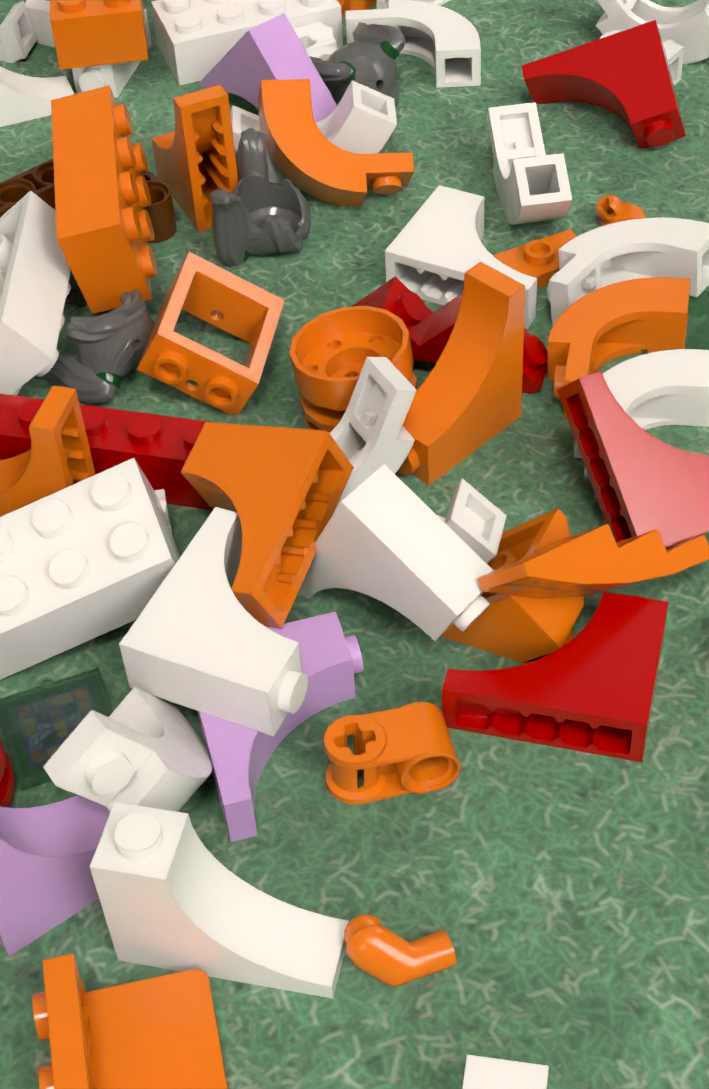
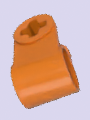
[324,702,461,805]

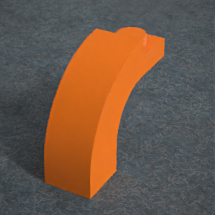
[258,79,414,206]
[548,277,690,419]

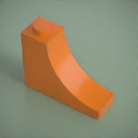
[151,84,239,233]
[398,262,525,485]
[0,386,96,517]
[181,422,354,629]

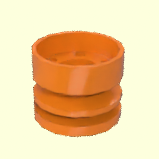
[289,306,418,433]

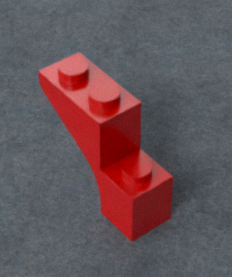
[352,276,548,394]

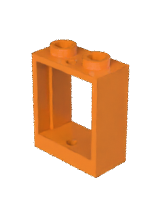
[137,252,285,415]

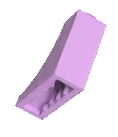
[199,13,337,123]
[196,611,364,842]
[0,795,110,957]

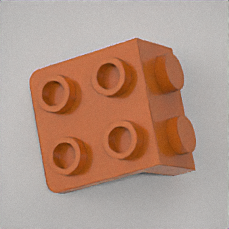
[32,953,228,1089]

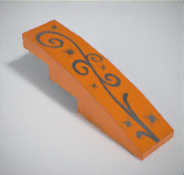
[477,523,709,598]

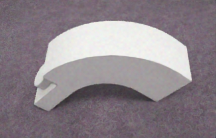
[345,0,481,88]
[593,0,709,64]
[230,81,397,184]
[486,102,572,225]
[547,217,709,326]
[574,349,709,499]
[329,357,417,514]
[43,687,212,812]

